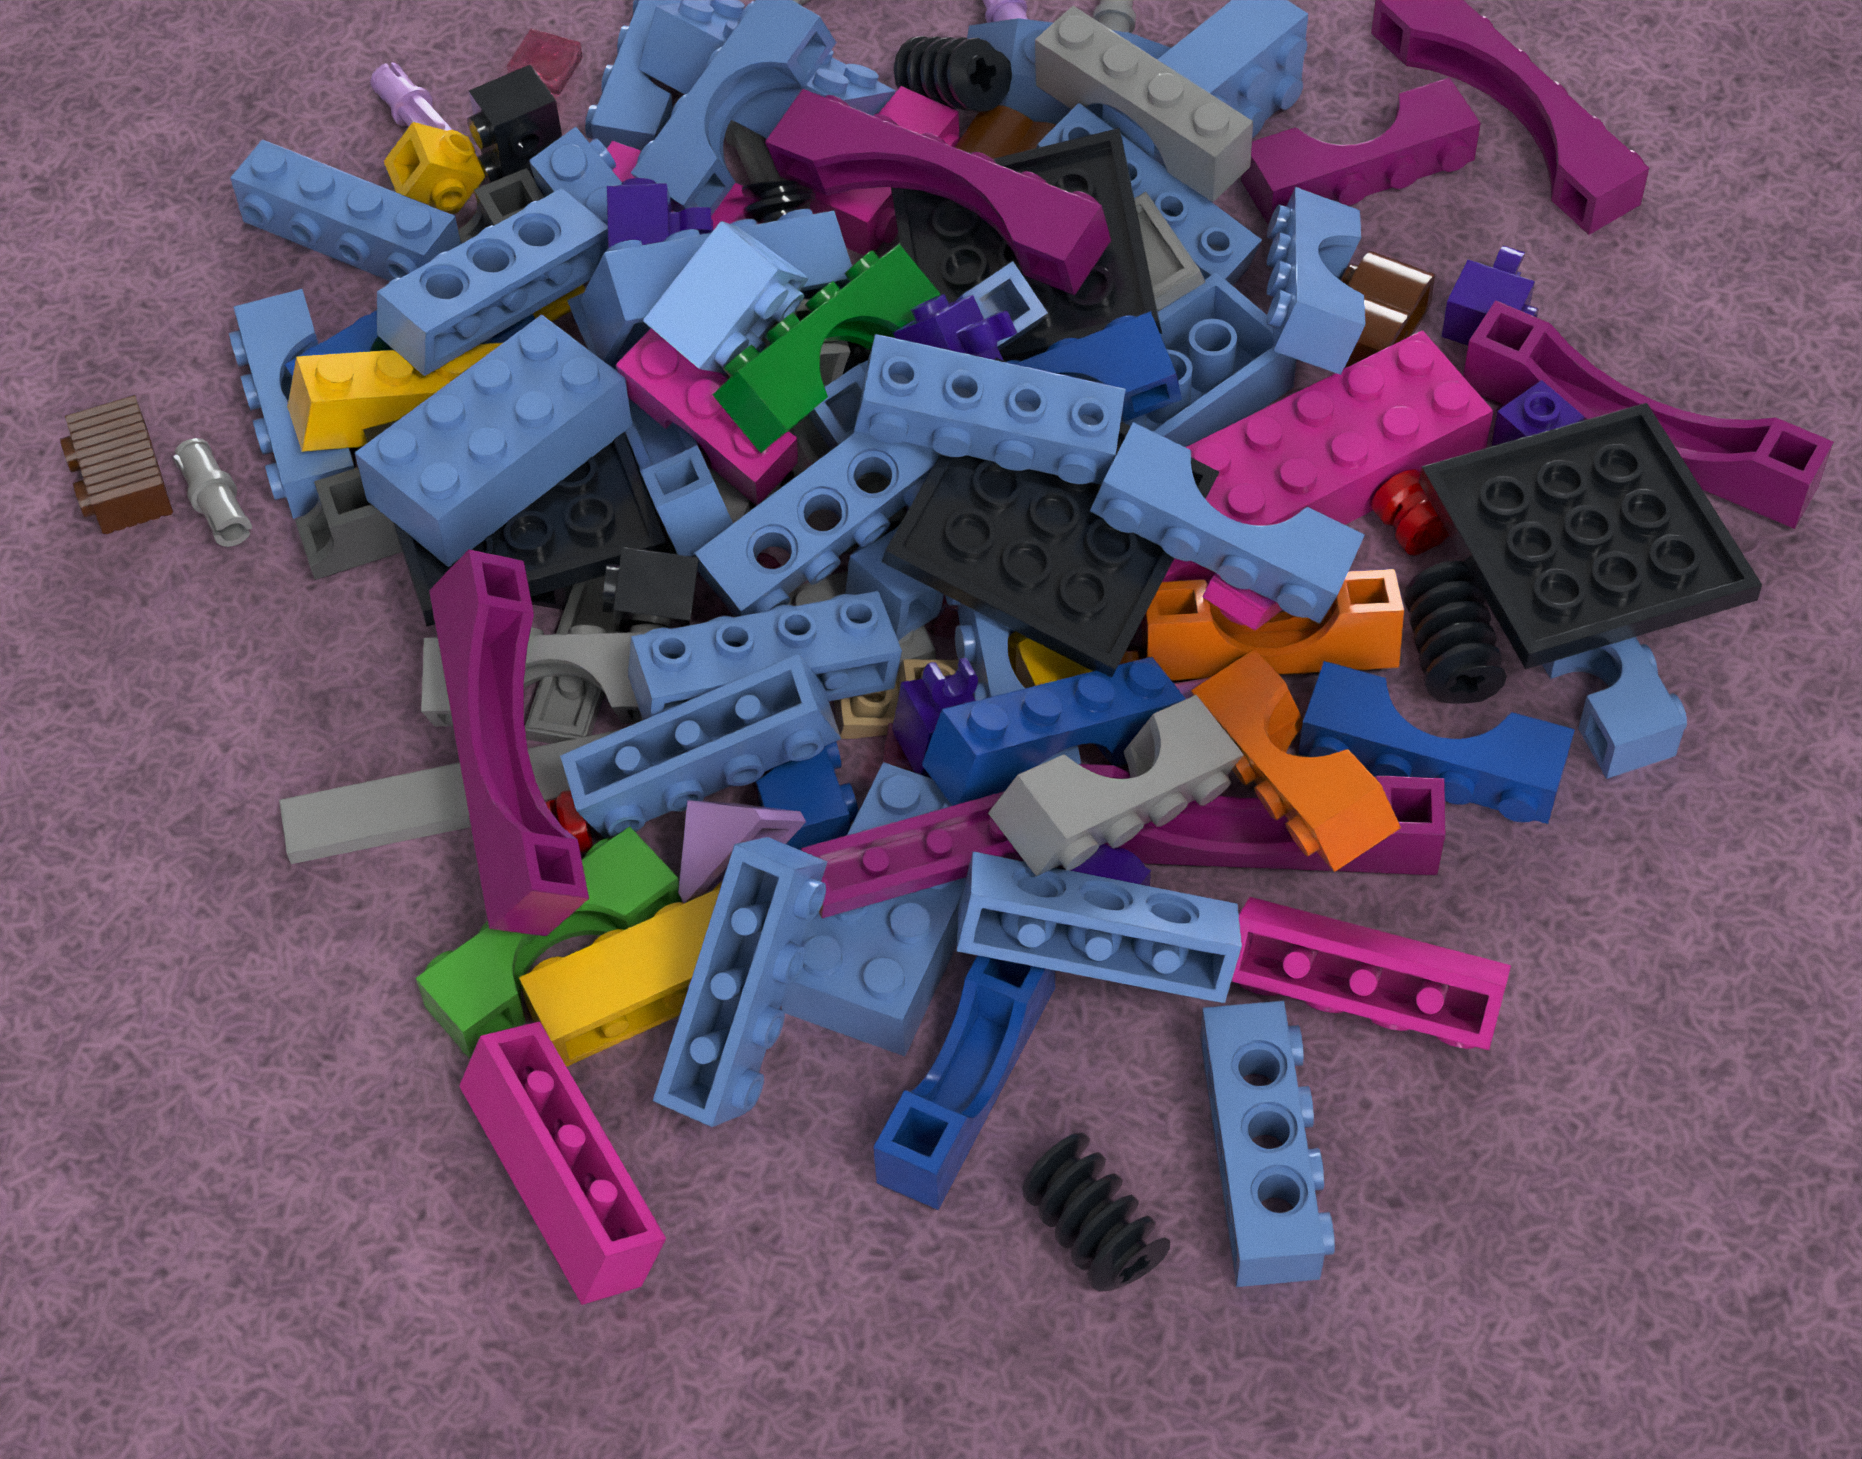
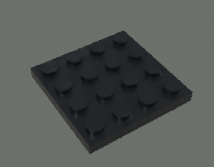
[891,128,1162,362]
[882,357,1219,678]
[1419,403,1762,670]
[363,420,668,626]

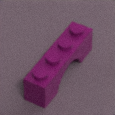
[1241,77,1481,226]

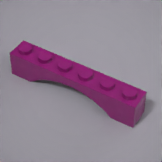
[1371,0,1649,235]
[765,89,1111,295]
[1463,300,1834,529]
[429,549,589,936]
[1079,764,1446,875]

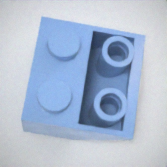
[643,221,809,374]

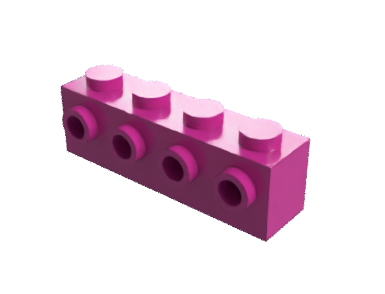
[1232,897,1511,1050]
[459,1021,666,1305]

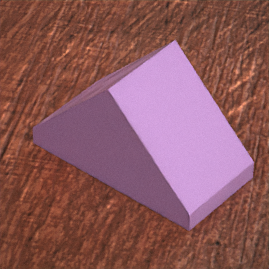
[678,800,806,903]

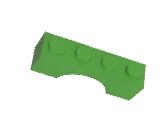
[416,826,682,1059]

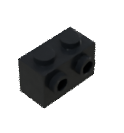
[467,64,562,184]

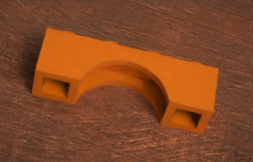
[1142,569,1404,681]
[1191,649,1401,872]

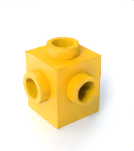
[384,122,485,214]

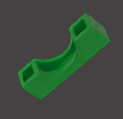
[712,244,941,453]

